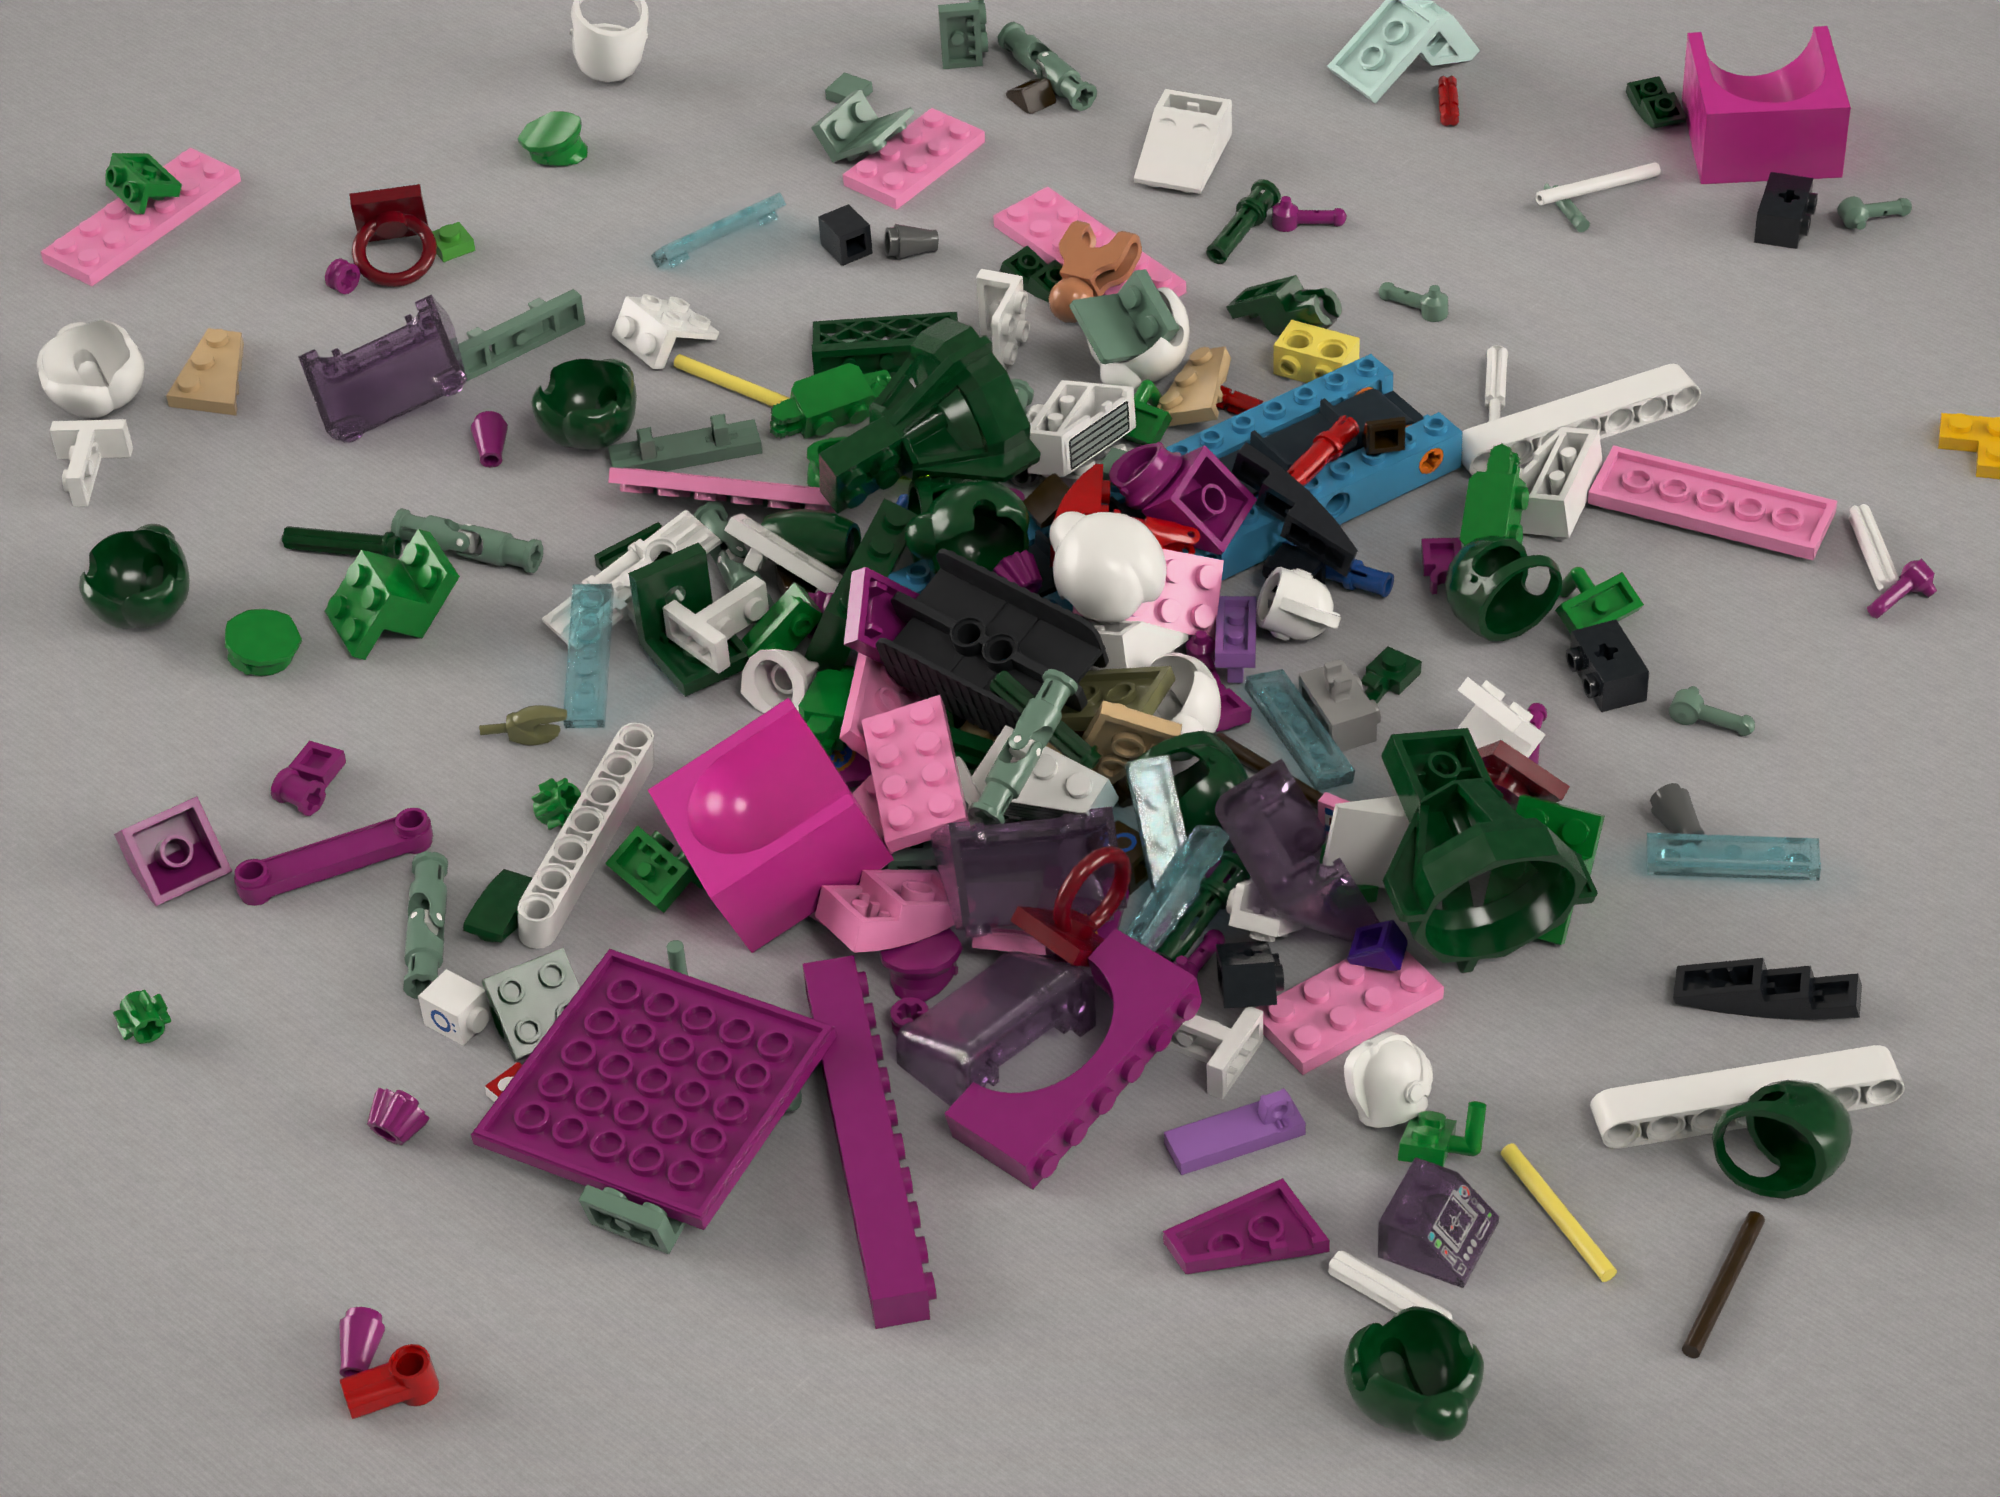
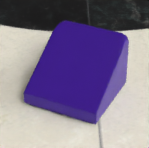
[1347,920,1408,971]

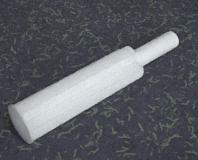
[1485,345,1508,422]

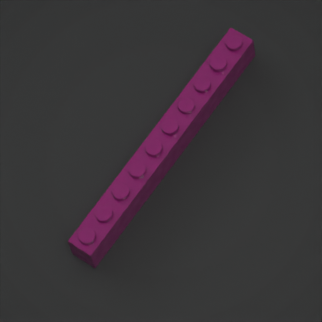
[803,955,937,1329]

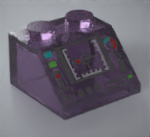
[1378,1157,1499,1288]

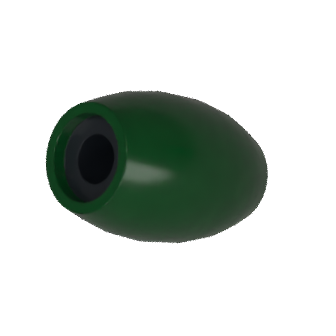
[761,509,861,570]

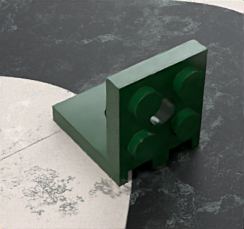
[628,543,749,697]

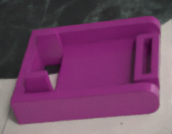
[844,567,919,665]

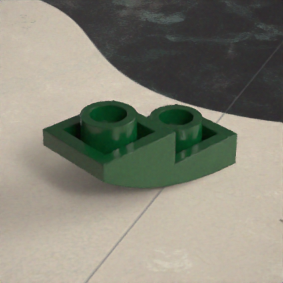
[1626,76,1687,129]
[1000,245,1062,302]
[463,869,532,943]

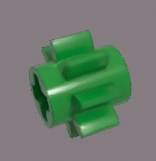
[531,778,581,830]
[113,990,171,1044]

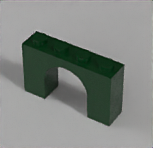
[804,498,918,672]

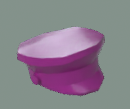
[1109,442,1183,510]
[880,928,963,1001]

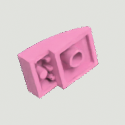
[815,870,976,953]

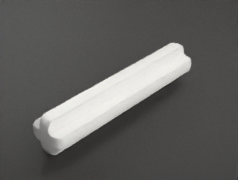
[1848,504,1899,593]
[1328,1251,1452,1320]

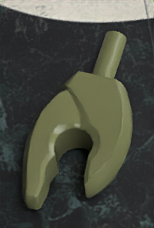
[479,705,567,745]

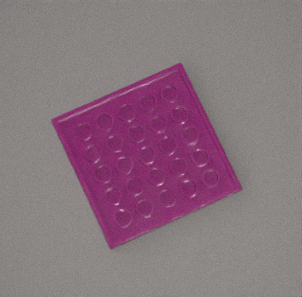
[471,949,837,1230]

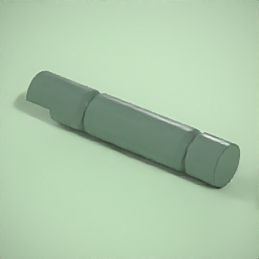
[1544,183,1590,232]

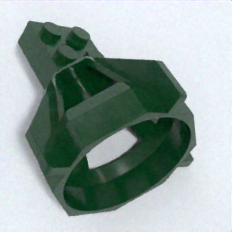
[819,318,1041,514]
[1381,728,1598,973]

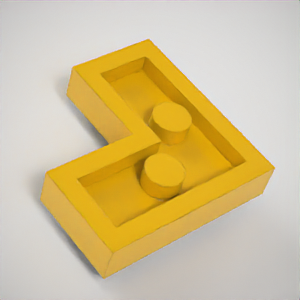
[1938,413,2000,479]

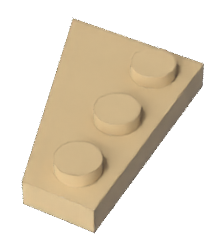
[166,328,244,416]
[1156,346,1231,427]
[1082,700,1182,784]

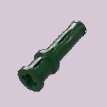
[1206,179,1281,264]
[1155,850,1254,962]

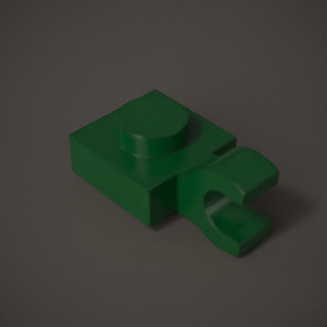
[1361,646,1422,704]

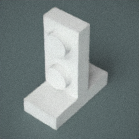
[50,419,133,507]
[663,575,769,674]
[1166,1007,1263,1100]

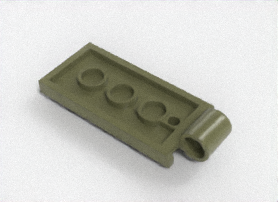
[1061,666,1176,731]

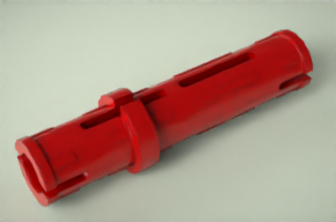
[1287,415,1359,486]

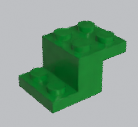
[324,529,460,660]
[1483,794,1605,945]

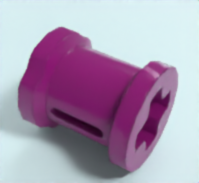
[271,767,326,816]

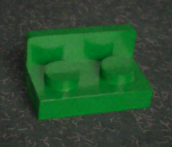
[105,153,182,214]
[742,582,823,658]
[605,825,703,913]

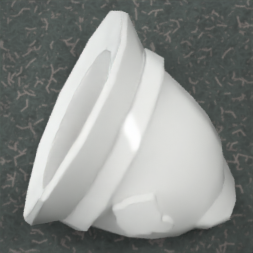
[741,649,819,713]

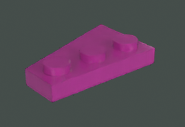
[1163,1178,1330,1274]

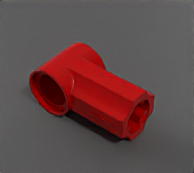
[340,1344,439,1419]

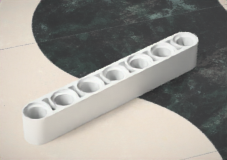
[1461,363,1701,475]
[518,723,654,949]
[1590,1045,1905,1149]

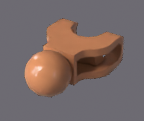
[1048,220,1142,323]

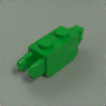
[770,363,891,439]
[1459,443,1529,546]
[798,665,855,757]

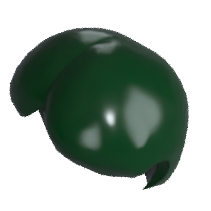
[531,358,637,450]
[905,480,1030,575]
[79,524,190,629]
[1344,1306,1484,1441]

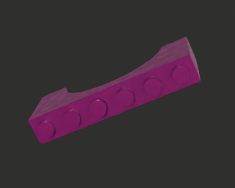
[944,928,1202,1190]

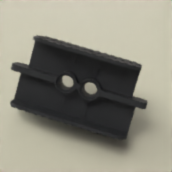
[876,549,1109,736]

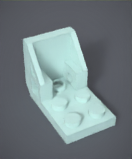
[1327,0,1480,103]

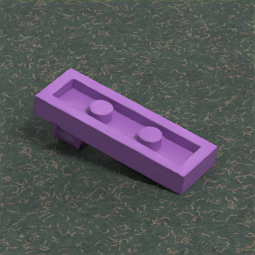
[1215,596,1257,683]
[1164,1088,1306,1175]

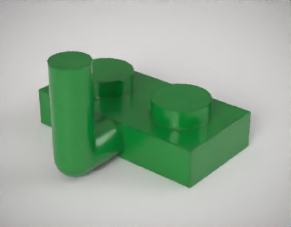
[1122,379,1172,446]
[1555,567,1644,634]
[1398,1101,1487,1168]

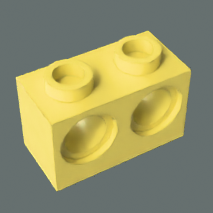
[1273,320,1360,383]

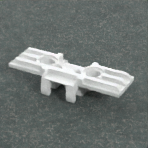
[542,510,721,653]

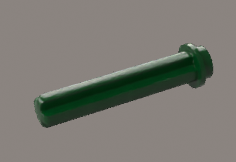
[281,526,402,559]
[989,671,1102,770]

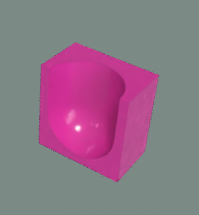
[1682,26,1851,184]
[648,697,894,953]

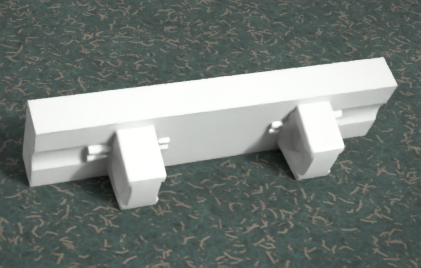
[724,513,843,594]

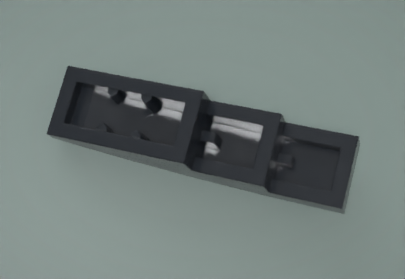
[1232,442,1358,577]
[1673,958,1862,1020]

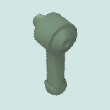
[1837,196,1912,230]
[1378,282,1449,322]
[1669,686,1755,736]

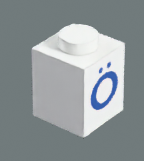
[418,969,492,1046]

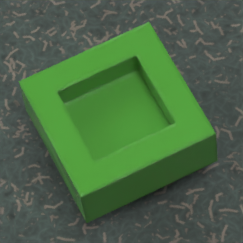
[432,222,476,262]

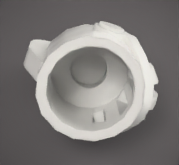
[1256,567,1341,641]
[1344,1031,1433,1128]

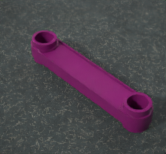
[234,808,433,906]

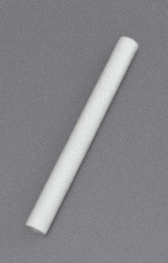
[1536,162,1661,205]

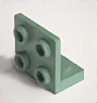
[938,0,989,69]
[811,89,914,162]
[1069,269,1180,364]
[578,1185,686,1254]

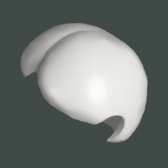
[1087,287,1190,390]
[37,320,145,418]
[1049,511,1167,623]
[1150,652,1221,762]

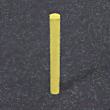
[674,354,790,407]
[1501,1143,1617,1282]

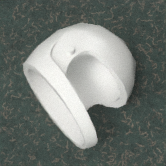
[570,0,649,83]

